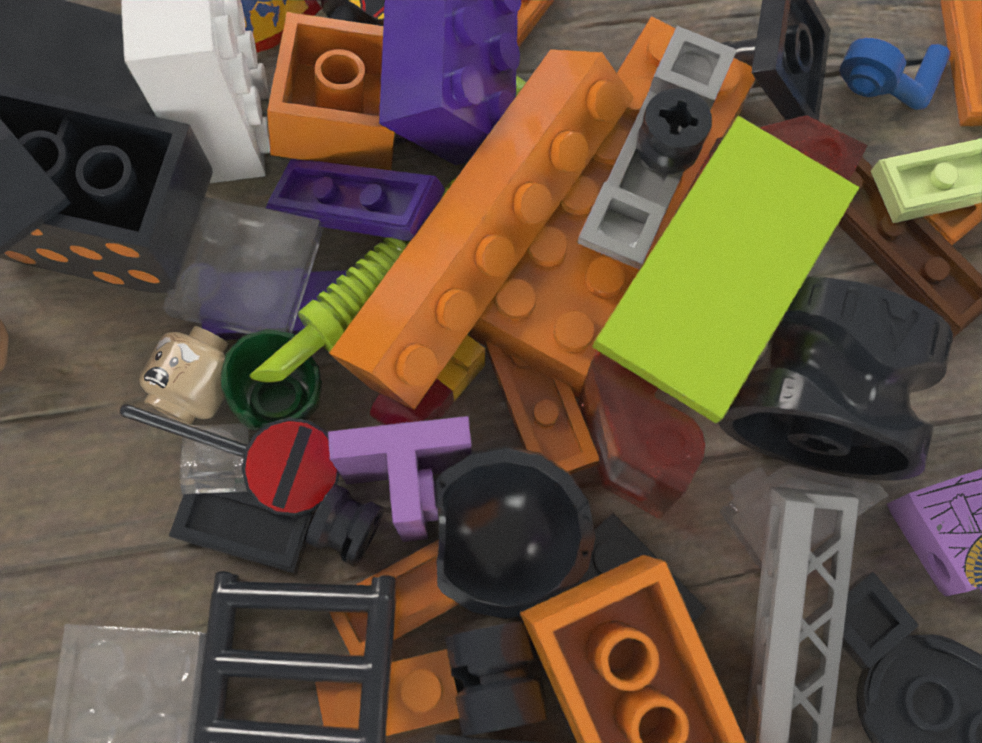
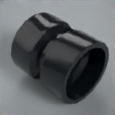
[445,621,550,736]

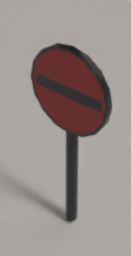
[119,404,340,516]

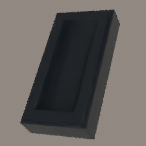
[169,474,316,575]

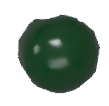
[220,329,323,431]

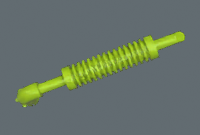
[250,75,526,382]

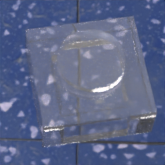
[180,424,249,494]

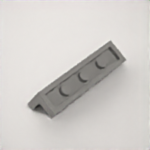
[743,486,859,743]

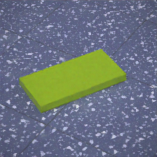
[592,116,859,423]

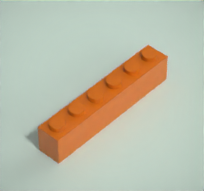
[329,49,634,410]

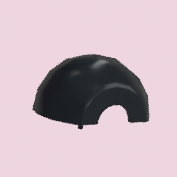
[436,446,595,619]

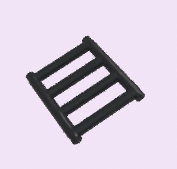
[193,571,397,743]

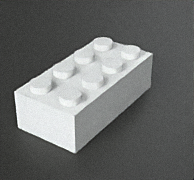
[121,0,270,183]

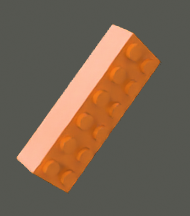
[469,16,756,397]

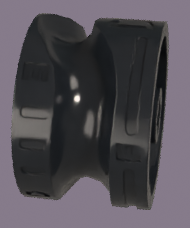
[718,276,953,481]

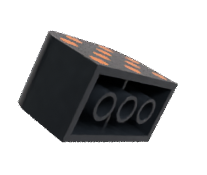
[0,82,213,293]

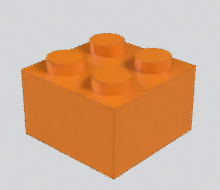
[267,12,396,170]

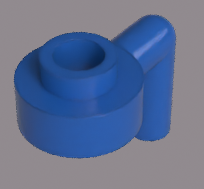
[839,38,951,110]

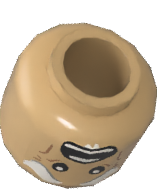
[139,326,228,425]

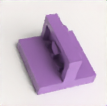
[328,416,472,542]

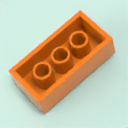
[520,555,746,743]

